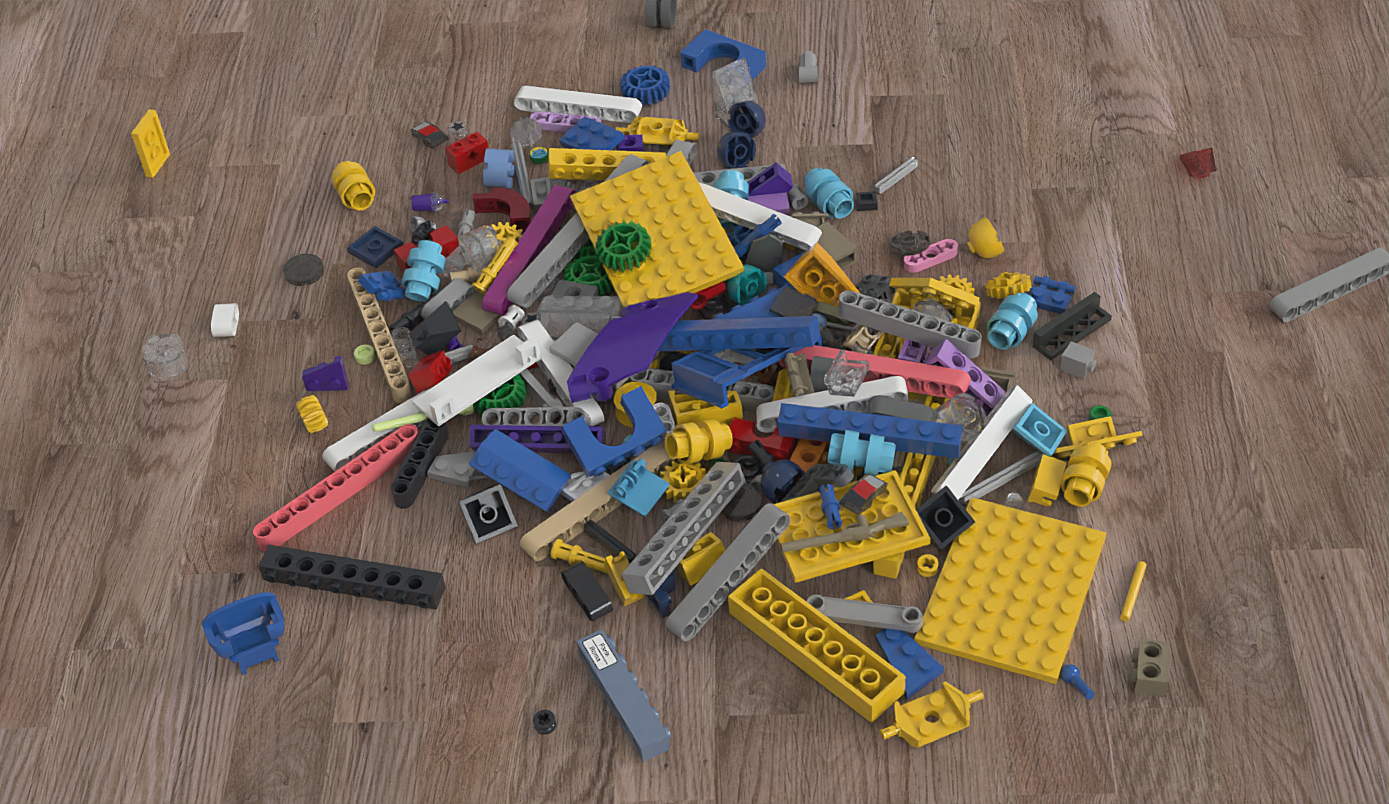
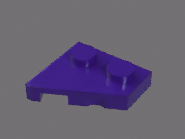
[302,356,349,391]

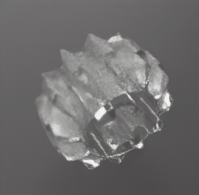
[510,117,542,148]

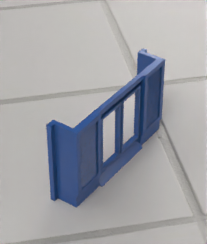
[671,316,822,408]

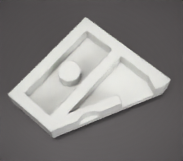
[561,472,610,502]

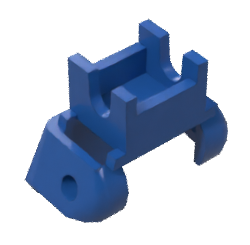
[201,592,284,675]

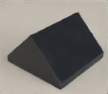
[916,485,975,550]

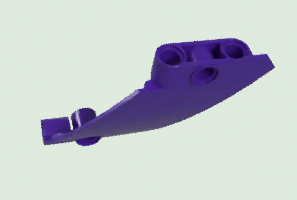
[567,292,698,403]

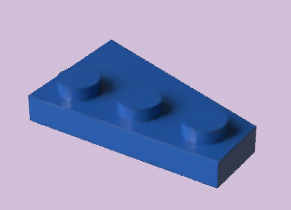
[876,628,944,699]

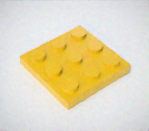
[889,278,980,309]

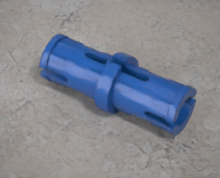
[819,484,842,530]

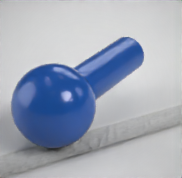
[1060,664,1095,700]

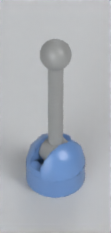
[813,313,854,331]

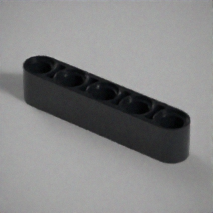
[390,418,448,509]

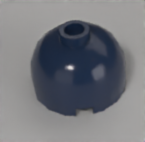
[728,101,766,138]
[717,131,756,169]
[760,459,805,504]

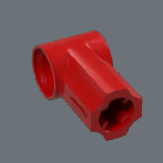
[690,281,727,309]

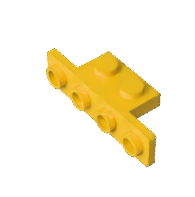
[1052,416,1143,459]

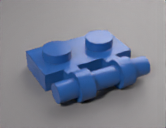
[358,271,406,302]
[1027,276,1076,314]

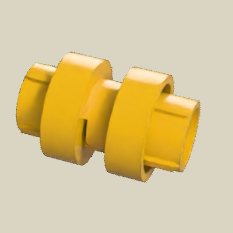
[331,161,375,211]
[665,418,733,464]
[1061,442,1112,507]

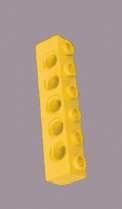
[548,148,666,181]

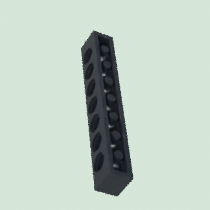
[258,545,446,609]

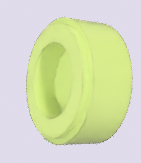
[354,345,376,365]

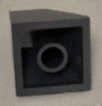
[409,301,462,355]
[458,484,518,544]

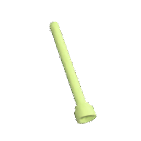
[372,404,474,432]

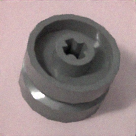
[645,0,677,28]

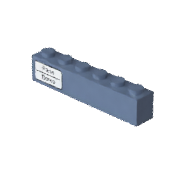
[576,629,671,762]

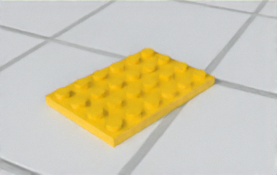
[773,470,930,583]

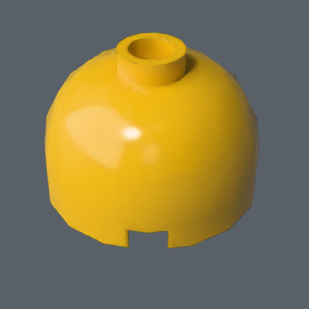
[966,217,1005,258]

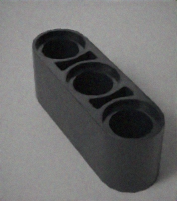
[561,561,613,622]

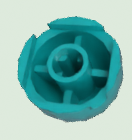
[726,265,767,306]

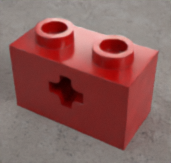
[445,132,489,174]
[408,350,452,393]

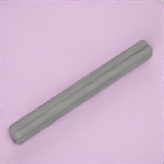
[511,141,534,208]
[959,450,1052,506]

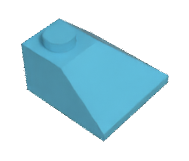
[1011,403,1067,457]

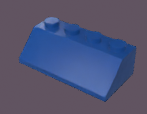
[469,429,572,513]

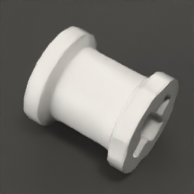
[498,305,525,332]

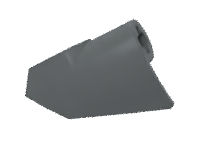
[744,234,783,273]

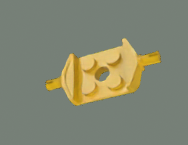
[616,117,700,145]
[880,682,984,748]

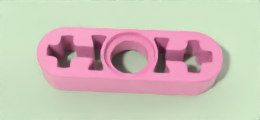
[904,239,958,273]

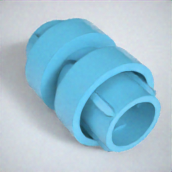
[804,168,854,219]
[713,170,749,231]
[401,240,446,302]
[987,293,1038,350]
[828,430,896,476]

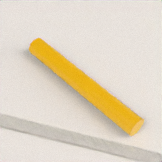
[1120,561,1147,622]

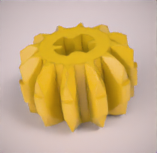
[296,395,328,433]

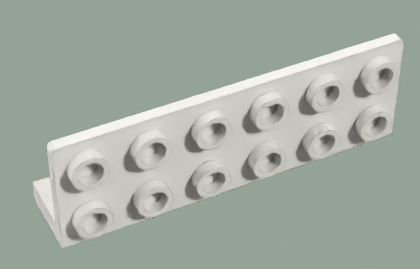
[413,335,541,426]

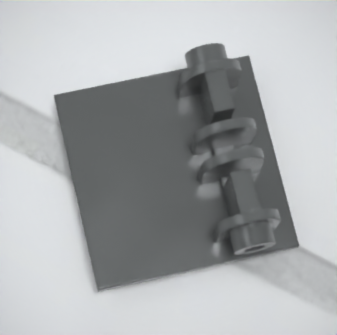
[855,274,897,300]

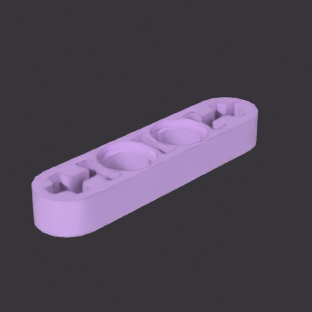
[530,112,601,132]

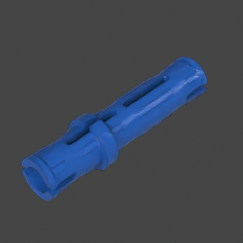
[733,214,782,258]

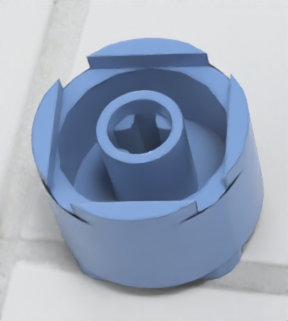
[483,148,515,189]

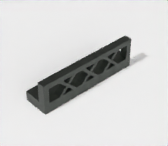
[1033,292,1112,360]

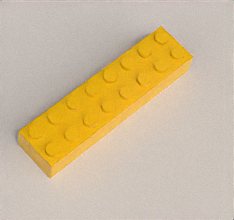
[728,568,905,723]

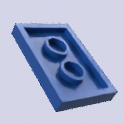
[559,116,625,150]

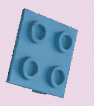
[607,459,670,517]

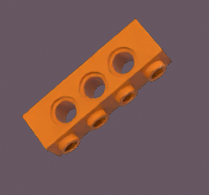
[790,438,830,483]

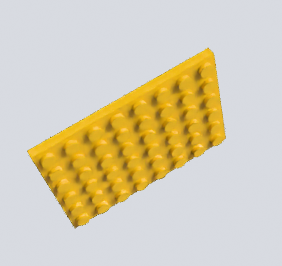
[570,151,745,308]
[914,498,1107,685]

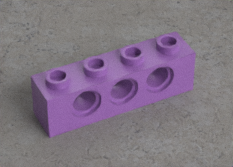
[925,339,1006,419]

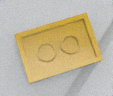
[131,109,170,178]

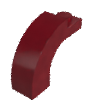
[472,188,532,232]

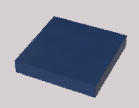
[347,226,404,268]

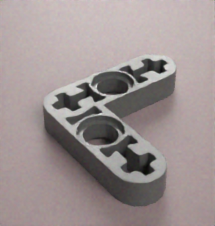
[781,464,854,502]

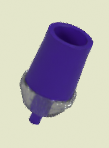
[411,192,449,212]

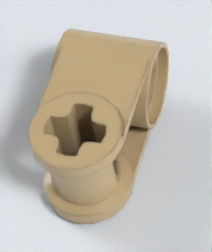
[843,324,883,354]

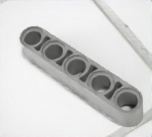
[482,407,591,426]

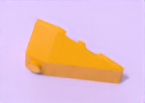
[784,242,861,307]

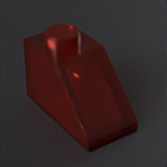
[1179,148,1217,179]

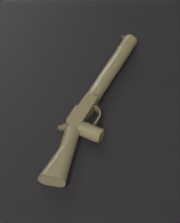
[781,512,909,554]

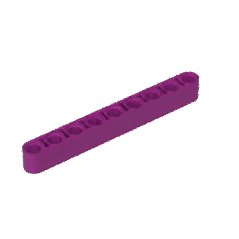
[482,185,576,315]

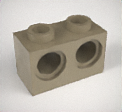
[1130,638,1170,697]

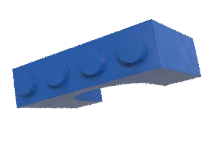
[680,29,767,90]
[562,386,667,478]

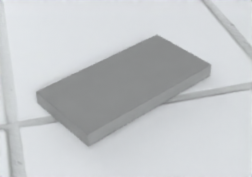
[549,322,631,390]

